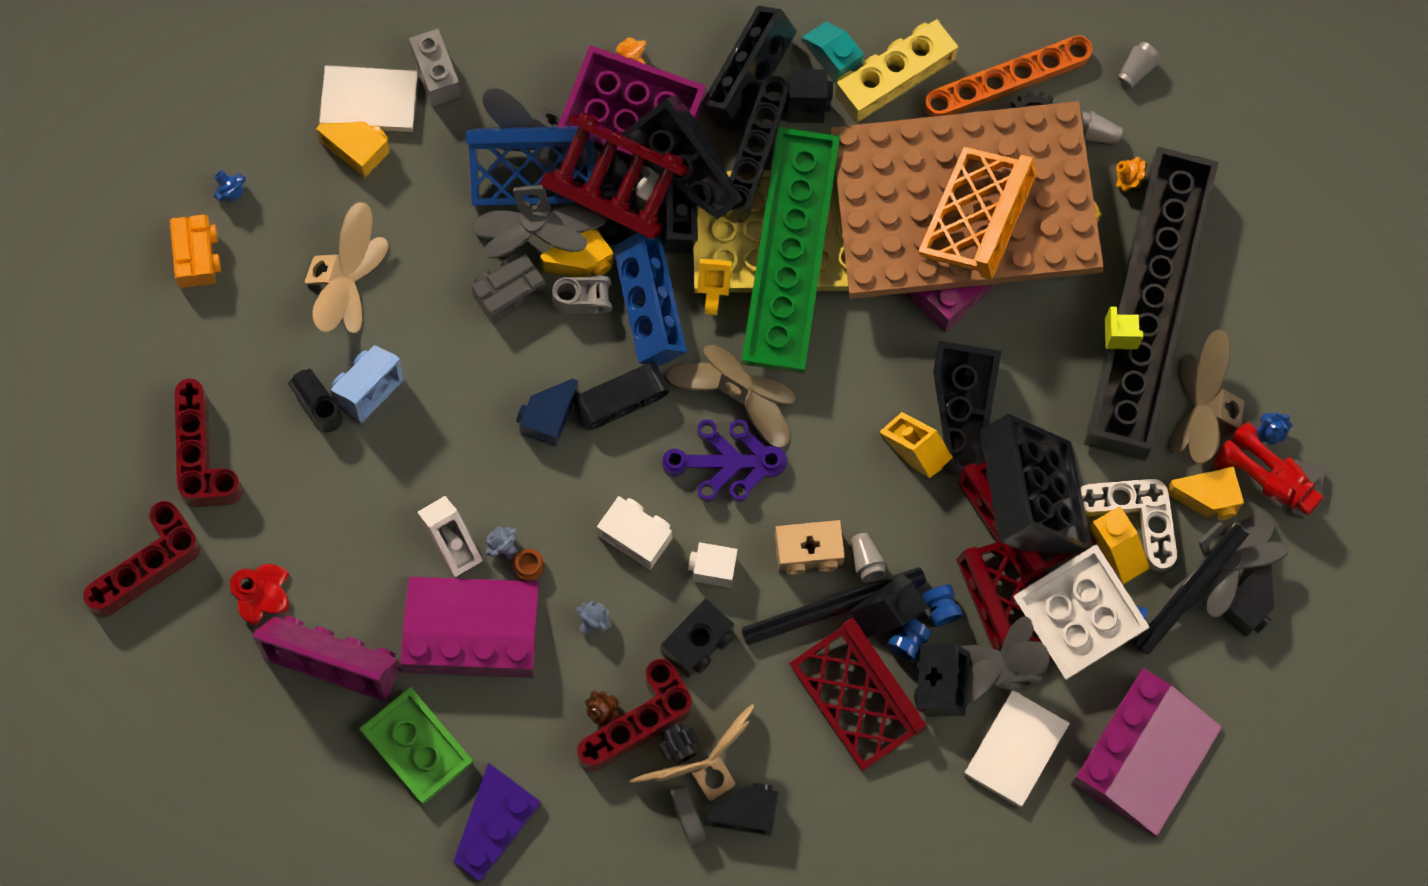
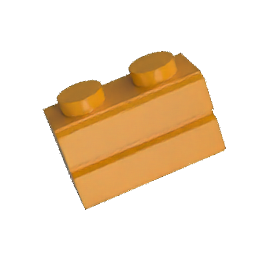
[169,214,221,288]

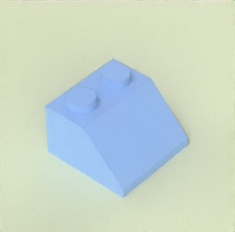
[330,345,405,424]

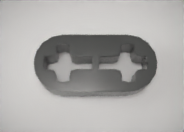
[669,784,707,848]

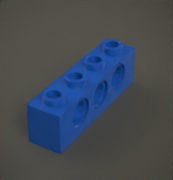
[613,233,687,366]

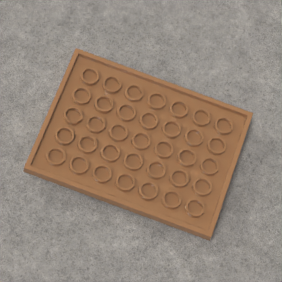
[831,101,1104,299]

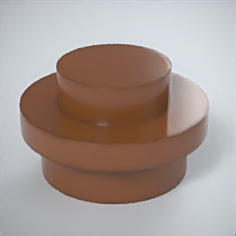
[512,549,545,581]

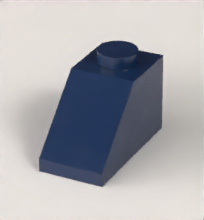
[516,378,579,447]

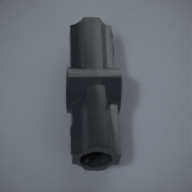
[599,151,636,245]

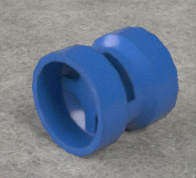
[922,584,963,627]
[887,619,932,662]

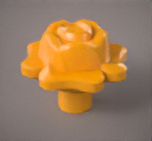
[616,38,647,64]
[1116,157,1147,192]

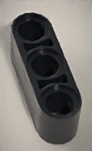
[573,362,670,430]

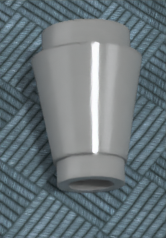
[1117,42,1160,89]
[1081,111,1123,145]
[851,533,887,583]

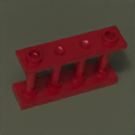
[540,112,689,239]

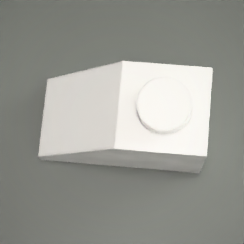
[417,496,483,577]

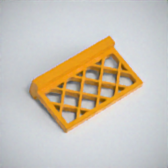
[918,147,1037,280]

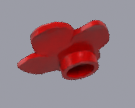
[229,564,290,626]

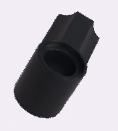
[288,368,343,432]

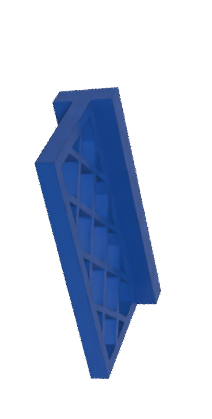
[466,126,596,206]

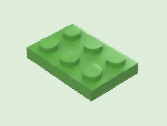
[359,687,474,806]

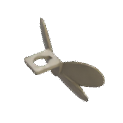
[1169,330,1244,464]
[666,345,795,448]

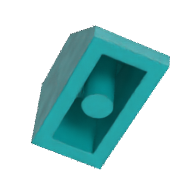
[801,21,864,85]

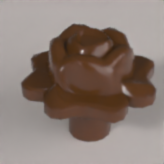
[585,690,619,726]

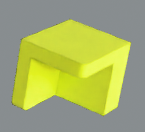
[1105,307,1143,349]

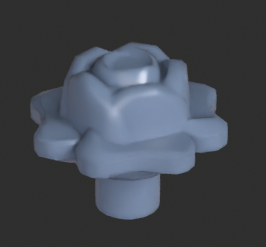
[485,526,518,559]
[576,601,612,636]

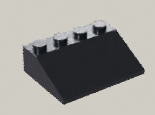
[980,414,1092,554]

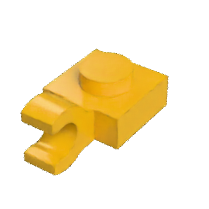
[697,259,732,315]

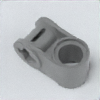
[552,275,613,315]

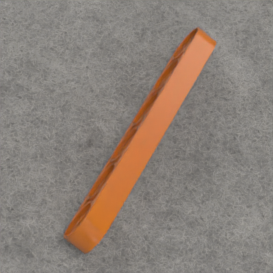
[924,35,1093,117]

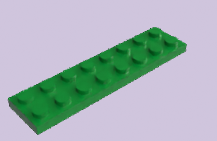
[741,127,840,374]

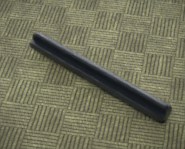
[1134,522,1250,655]

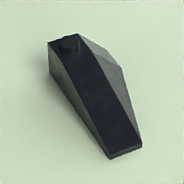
[620,95,743,219]
[933,341,1002,474]

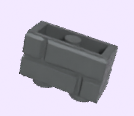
[471,253,546,324]

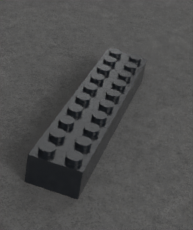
[1084,147,1219,461]

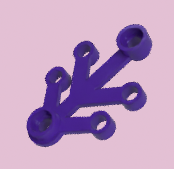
[662,419,787,502]

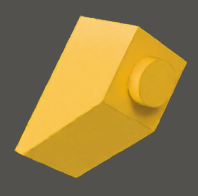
[316,121,390,178]
[540,229,614,277]
[879,412,953,478]
[1167,467,1244,520]
[1089,506,1150,585]

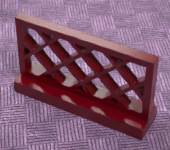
[957,462,1095,585]
[956,542,1053,661]
[789,617,928,771]

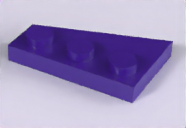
[453,762,541,883]

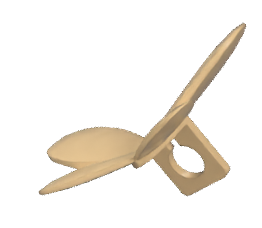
[305,202,388,333]
[630,704,754,801]

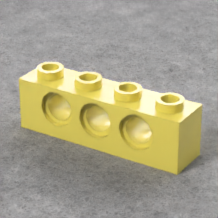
[835,19,958,123]

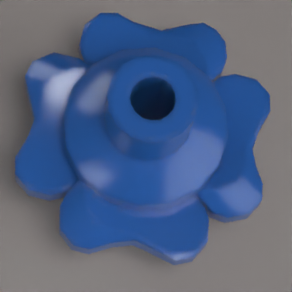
[213,170,246,203]
[1257,412,1293,445]

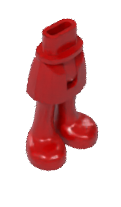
[1212,422,1324,516]

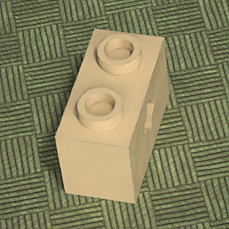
[774,520,845,575]

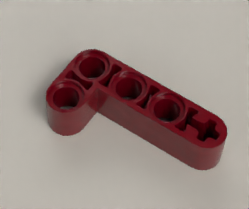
[175,378,243,507]
[83,501,200,617]
[577,659,692,772]

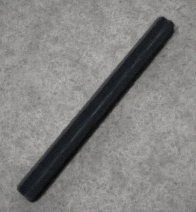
[742,567,926,645]

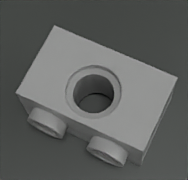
[409,29,461,107]

